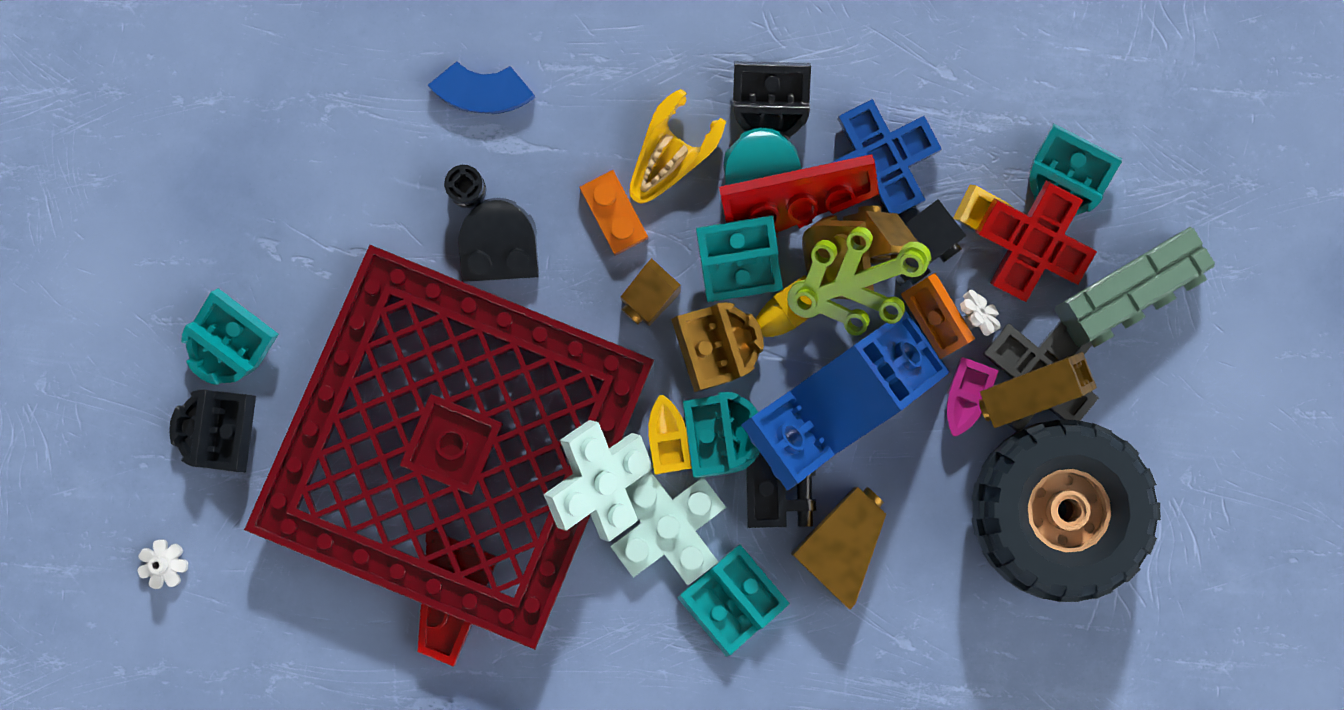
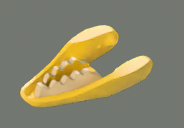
[629,89,726,204]

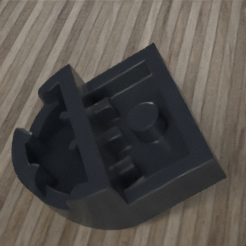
[733,61,811,140]
[458,198,539,282]
[169,390,256,473]

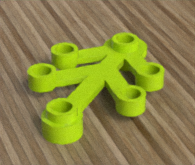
[787,227,931,336]

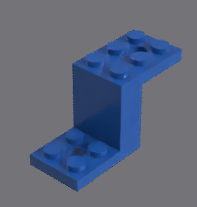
[741,310,950,491]

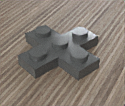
[983,320,1099,432]

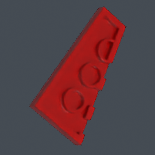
[719,154,879,238]

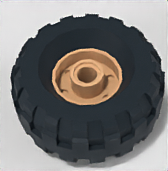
[971,420,1161,602]

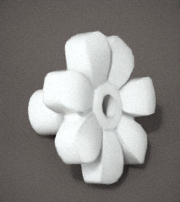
[960,290,1001,336]
[138,539,188,589]

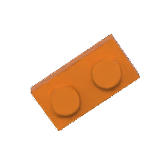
[579,170,649,256]
[901,273,975,359]

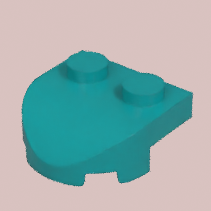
[1029,123,1122,215]
[723,128,802,185]
[181,288,279,385]
[683,392,760,479]

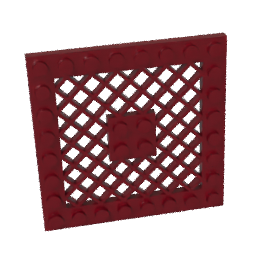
[244,244,654,650]

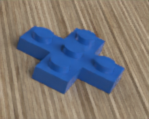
[831,99,942,215]

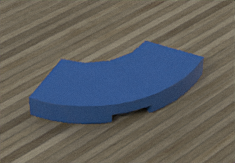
[428,61,536,115]

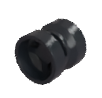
[444,164,487,208]

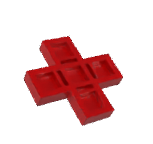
[975,181,1097,302]

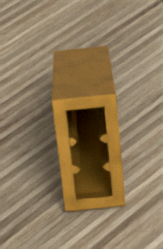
[979,352,1097,428]
[791,487,886,610]

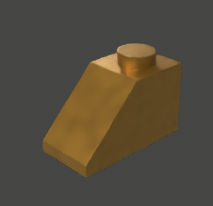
[843,205,918,264]
[620,258,681,326]

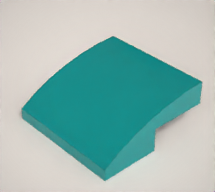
[696,215,783,303]
[677,544,790,657]

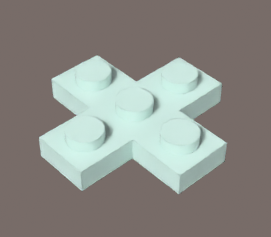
[543,420,653,542]
[610,470,726,585]

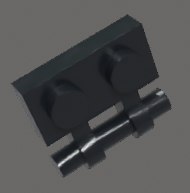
[746,453,817,528]

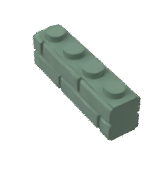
[1055,227,1215,347]

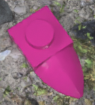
[947,357,999,437]

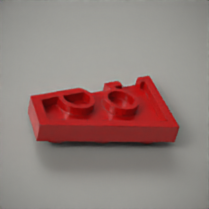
[417,530,497,667]

